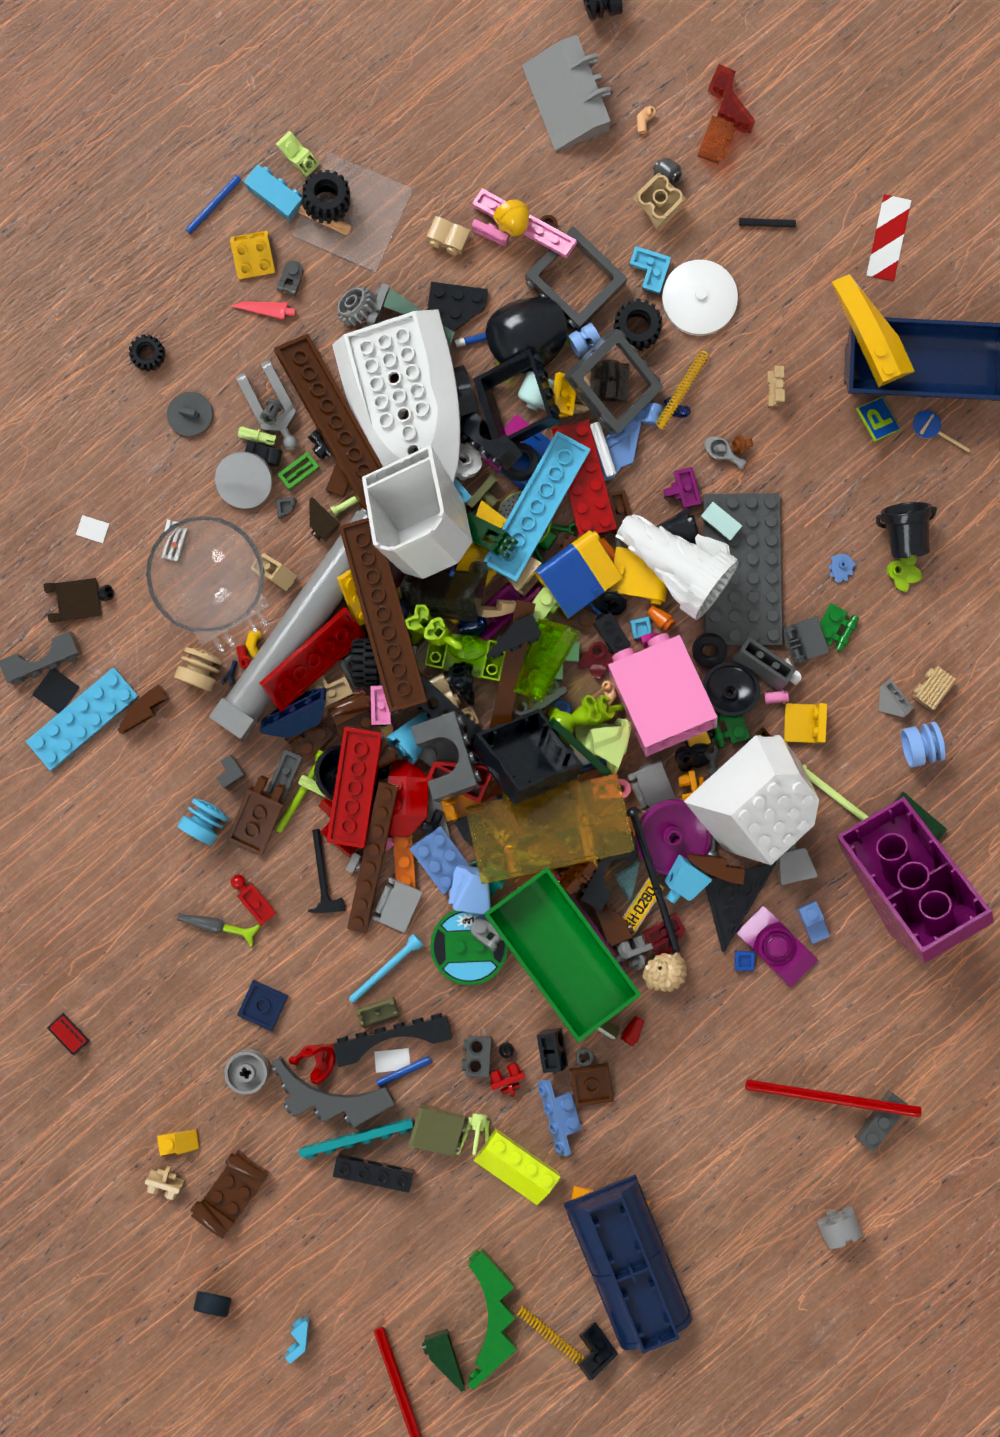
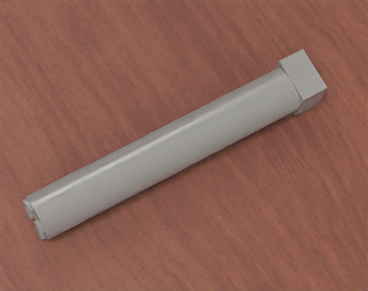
[209,508,368,741]

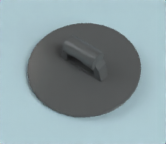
[167,392,212,436]

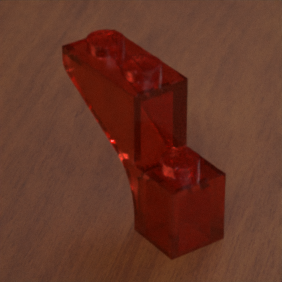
[708,64,755,134]

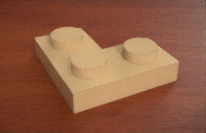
[308,675,353,708]

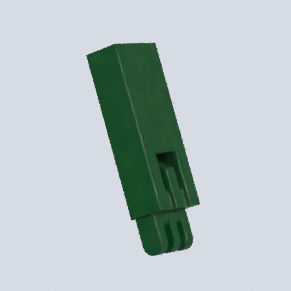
[466,511,518,558]

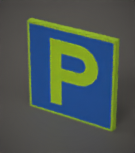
[856,397,901,442]

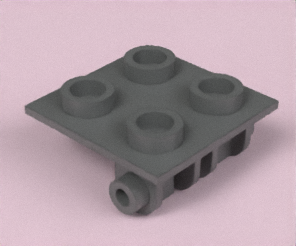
[782,616,830,664]

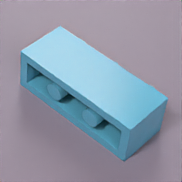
[244,164,303,222]

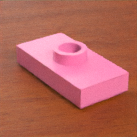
[472,219,509,246]

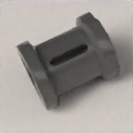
[260,399,283,425]

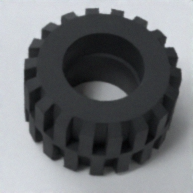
[302,169,350,224]
[614,299,662,351]
[351,639,379,687]

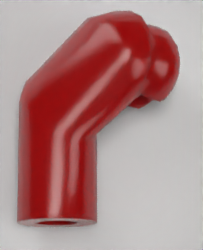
[236,645,252,670]

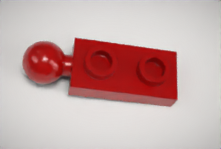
[231,874,277,925]

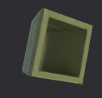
[408,1103,468,1156]

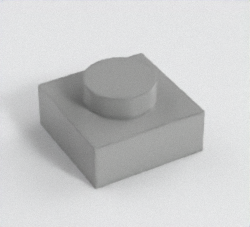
[346,852,362,873]

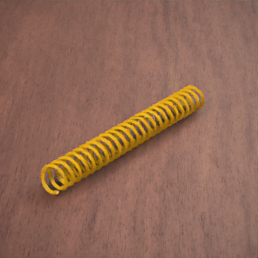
[656,351,710,429]
[517,1305,584,1364]

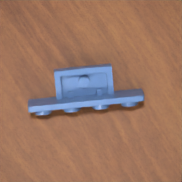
[537,1079,582,1156]

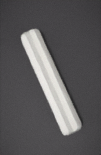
[590,422,616,477]

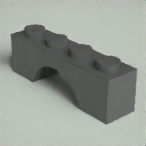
[0,631,82,685]

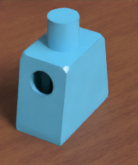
[665,854,712,904]

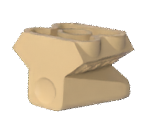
[633,173,686,231]

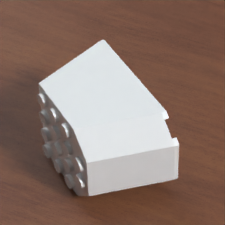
[362,445,473,579]
[684,735,819,865]

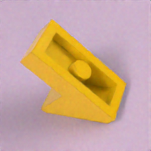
[157,1129,199,1155]

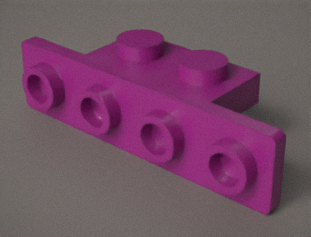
[478,583,541,641]

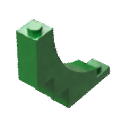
[468,1248,517,1390]

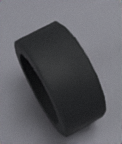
[501,442,538,481]

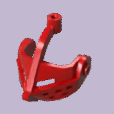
[289,1043,336,1084]

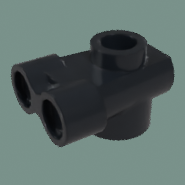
[307,429,331,460]

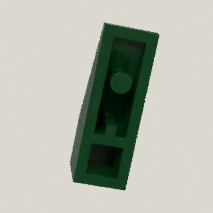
[422,1329,465,1392]

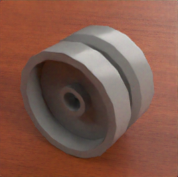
[224,1049,270,1095]

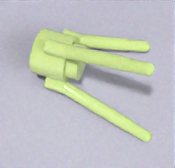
[456,1113,490,1155]

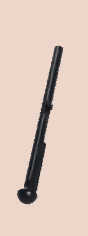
[626,807,680,953]

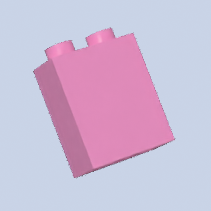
[608,633,717,757]

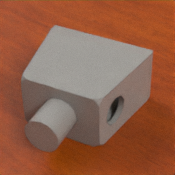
[777,844,818,885]

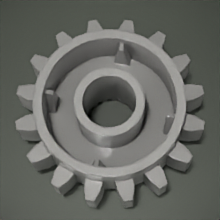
[337,287,376,326]

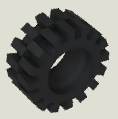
[129,334,165,371]

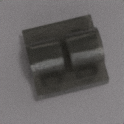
[590,360,629,403]

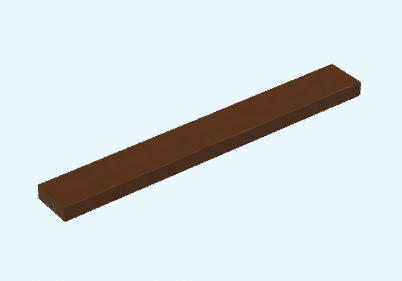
[490,599,536,728]

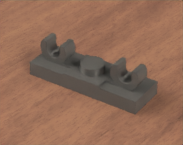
[514,680,568,716]

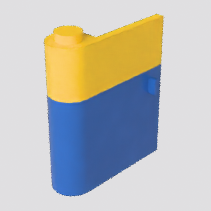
[534,530,623,619]

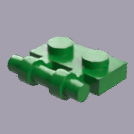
[820,603,859,652]
[713,712,750,748]

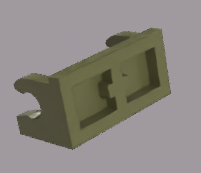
[356,997,400,1027]

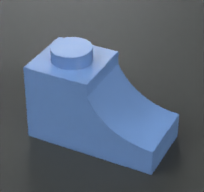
[795,901,830,944]

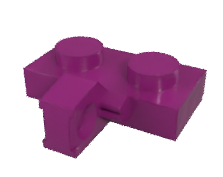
[663,467,702,509]

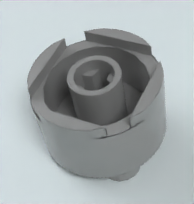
[817,1206,863,1249]

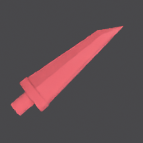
[230,301,296,320]

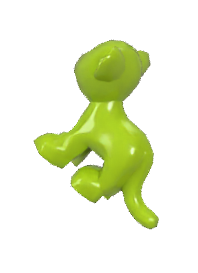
[405,605,463,651]
[548,694,624,745]

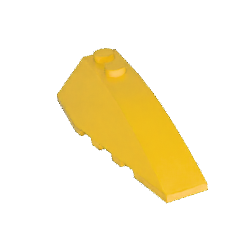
[831,274,915,387]

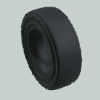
[692,633,727,667]

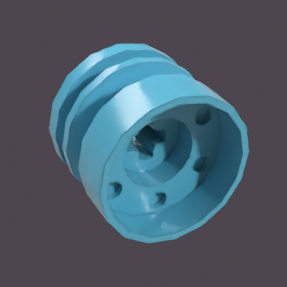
[177,798,229,846]

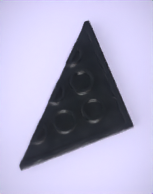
[705,862,776,952]

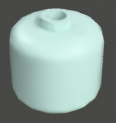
[518,371,554,411]

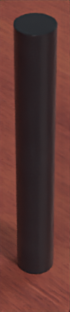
[739,218,796,228]

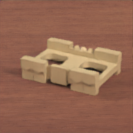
[767,366,785,407]

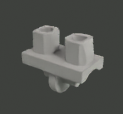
[615,936,653,970]

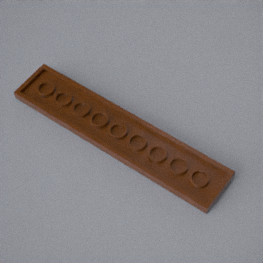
[274,334,383,511]
[339,517,428,713]

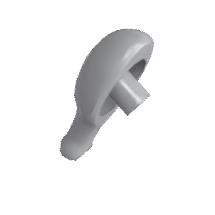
[704,436,747,470]

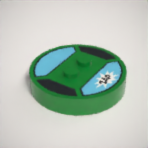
[431,910,508,985]

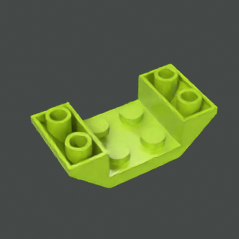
[424,631,506,681]

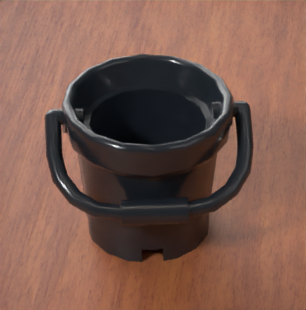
[875,502,937,558]

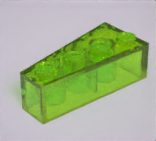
[513,619,581,702]

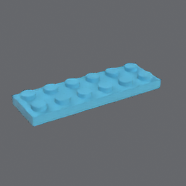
[26,667,140,771]

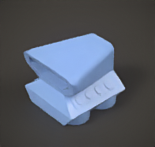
[448,865,493,914]

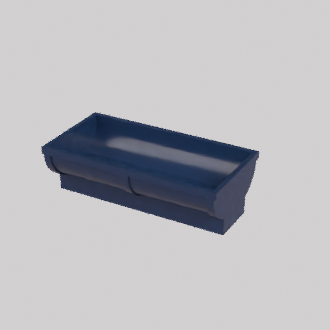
[844,317,1000,401]
[563,1174,693,1354]

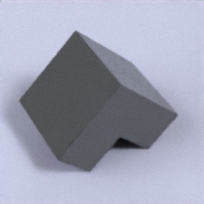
[217,755,246,789]

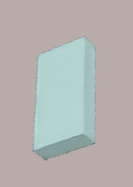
[700,502,742,541]

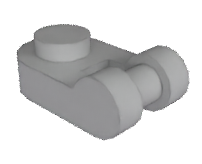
[470,919,503,952]

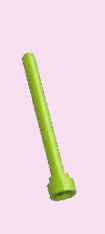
[276,750,323,833]

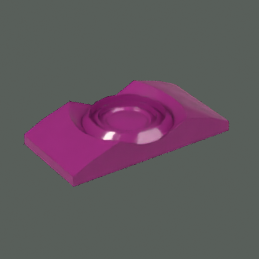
[736,905,818,987]

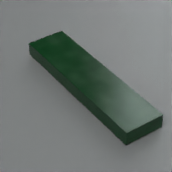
[549,717,611,776]

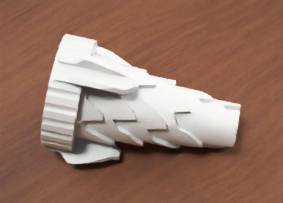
[615,514,739,620]

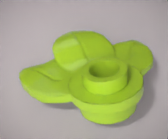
[886,555,922,592]

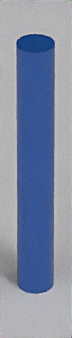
[376,1056,432,1087]

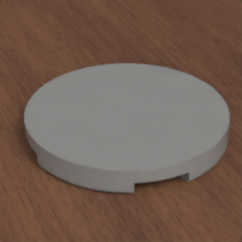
[215,451,272,509]

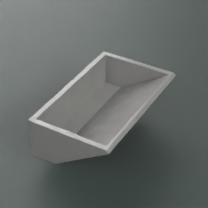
[522,35,612,151]

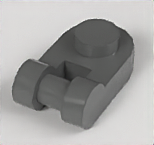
[277,261,303,296]

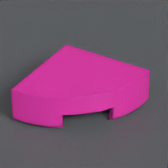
[641,633,658,648]

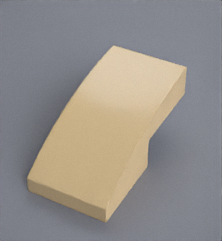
[477,599,516,617]

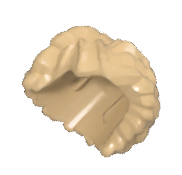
[642,952,687,992]

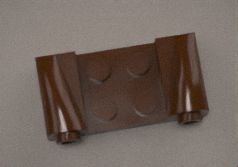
[327,692,398,770]
[190,1150,270,1239]

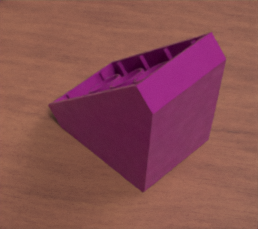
[837,797,994,963]

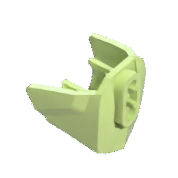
[574,718,631,775]

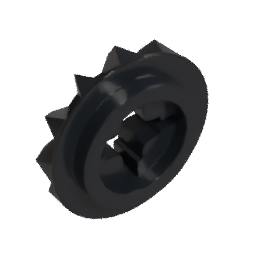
[596,589,627,615]

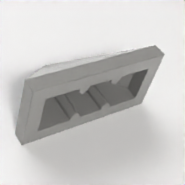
[879,678,914,717]

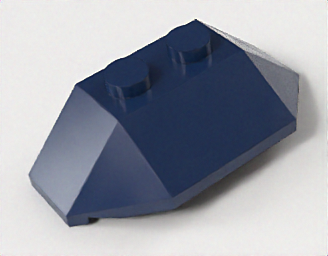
[260,687,327,739]

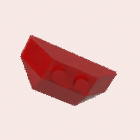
[388,760,429,837]

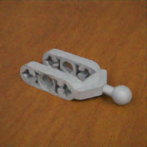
[236,360,298,450]

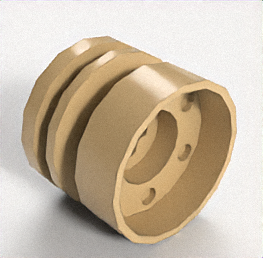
[173,647,223,692]

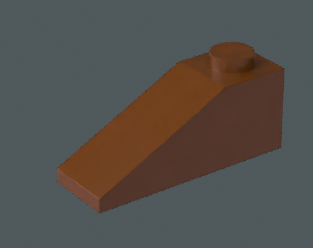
[594,903,635,948]

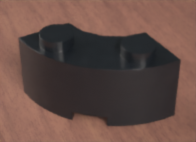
[454,365,479,416]

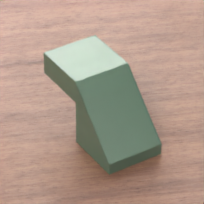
[554,642,580,681]

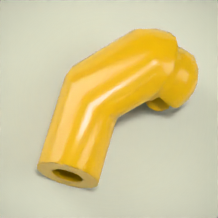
[245,629,262,659]

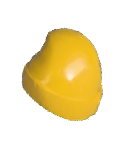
[493,200,529,237]

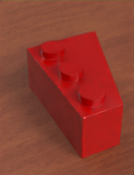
[426,760,493,803]

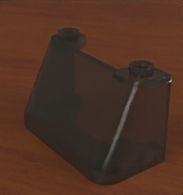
[400,561,488,621]

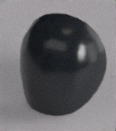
[485,297,567,373]

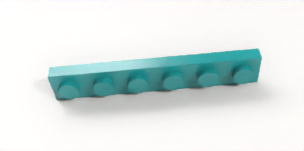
[298,1117,414,1159]

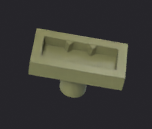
[466,475,499,511]

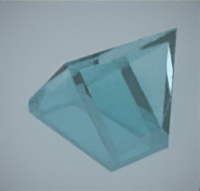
[612,861,640,900]

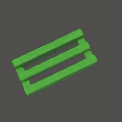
[278,452,320,491]

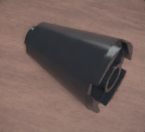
[656,508,699,545]

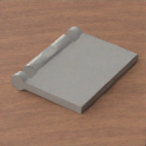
[628,760,676,815]
[371,877,423,933]

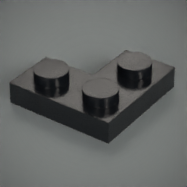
[578,1322,618,1380]

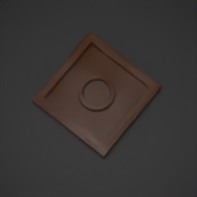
[570,1063,614,1107]

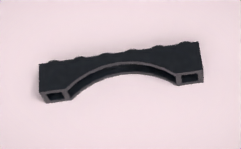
[333,1013,452,1067]

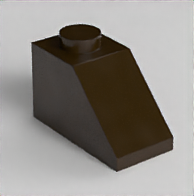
[309,497,341,542]

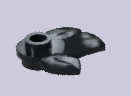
[675,743,709,772]

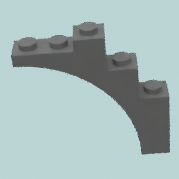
[272,1056,395,1128]

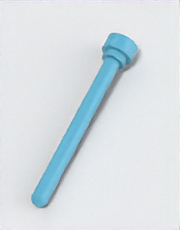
[349,934,424,1003]

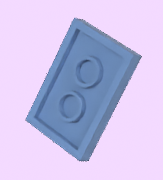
[409,825,471,895]

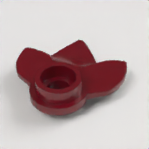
[578,641,613,680]

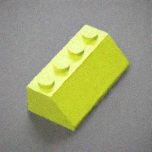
[473,1128,560,1205]

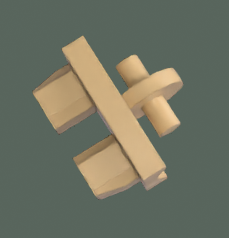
[145,1165,184,1200]

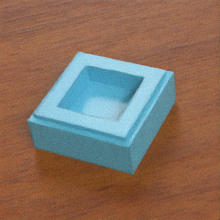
[630,617,652,640]

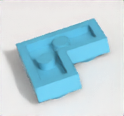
[629,246,671,295]

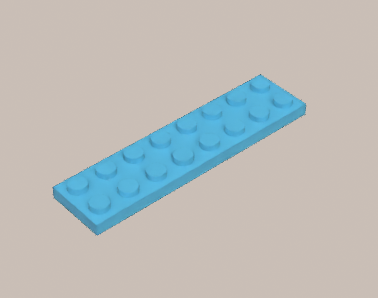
[483,431,591,583]

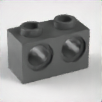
[462,1035,491,1078]

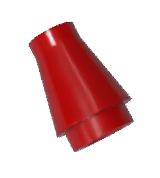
[620,1016,645,1046]

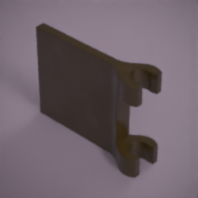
[43,578,101,623]

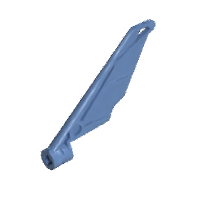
[595,403,664,481]

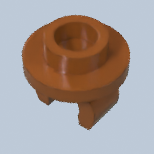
[732,435,753,455]

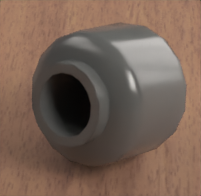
[653,158,682,185]

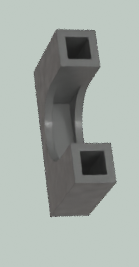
[411,711,482,803]

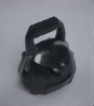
[448,662,475,707]

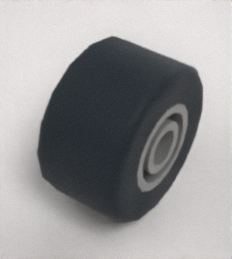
[193,1291,231,1317]

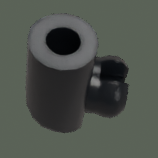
[421,809,445,833]

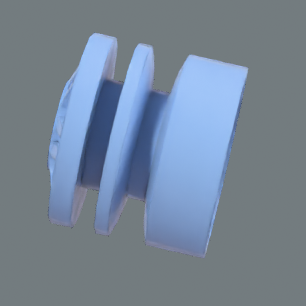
[901,721,945,768]

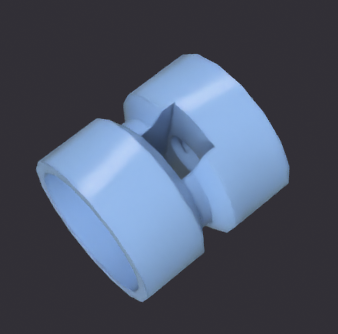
[567,323,601,357]

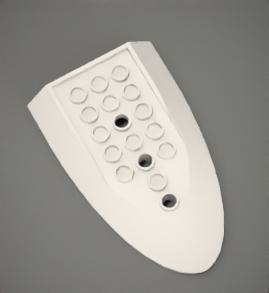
[332,309,461,484]

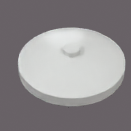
[662,260,738,336]

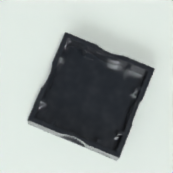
[472,709,583,805]

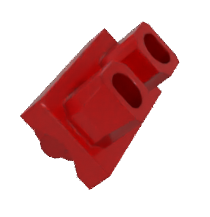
[490,1062,525,1097]

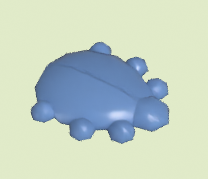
[828,554,856,583]

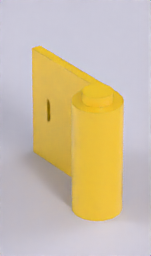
[609,547,668,605]

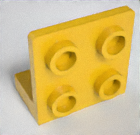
[230,230,275,279]
[553,372,576,418]
[784,703,827,743]

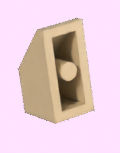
[253,553,297,591]

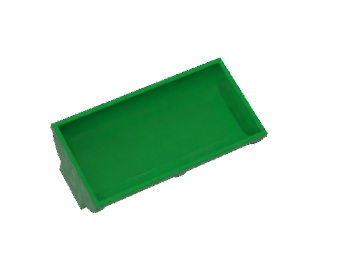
[484,867,641,1043]

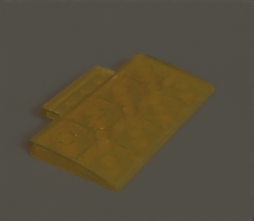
[465,774,635,884]

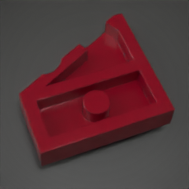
[642,913,686,955]

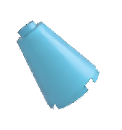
[385,711,430,764]

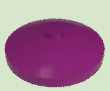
[635,799,712,875]

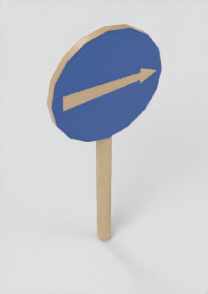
[913,411,970,452]

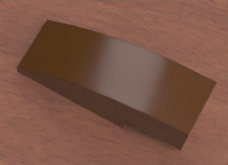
[118,684,169,734]
[686,853,745,885]

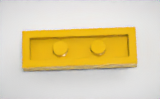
[337,569,365,626]

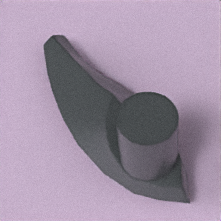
[339,653,358,689]

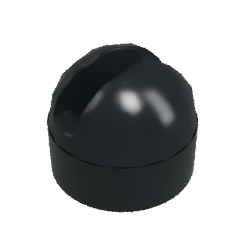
[97,585,114,601]
[499,1042,514,1058]

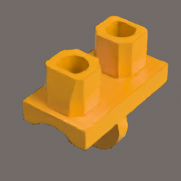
[678,770,704,800]

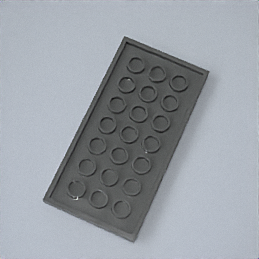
[703,493,783,646]

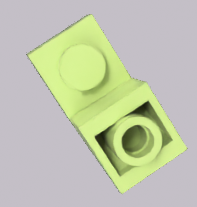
[276,131,320,177]

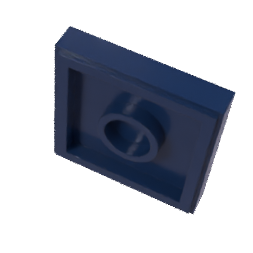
[237,980,289,1031]

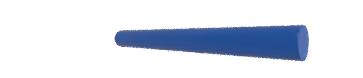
[185,175,242,235]

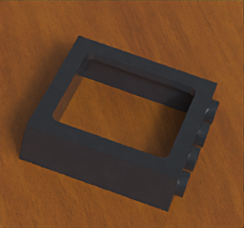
[473,348,561,443]

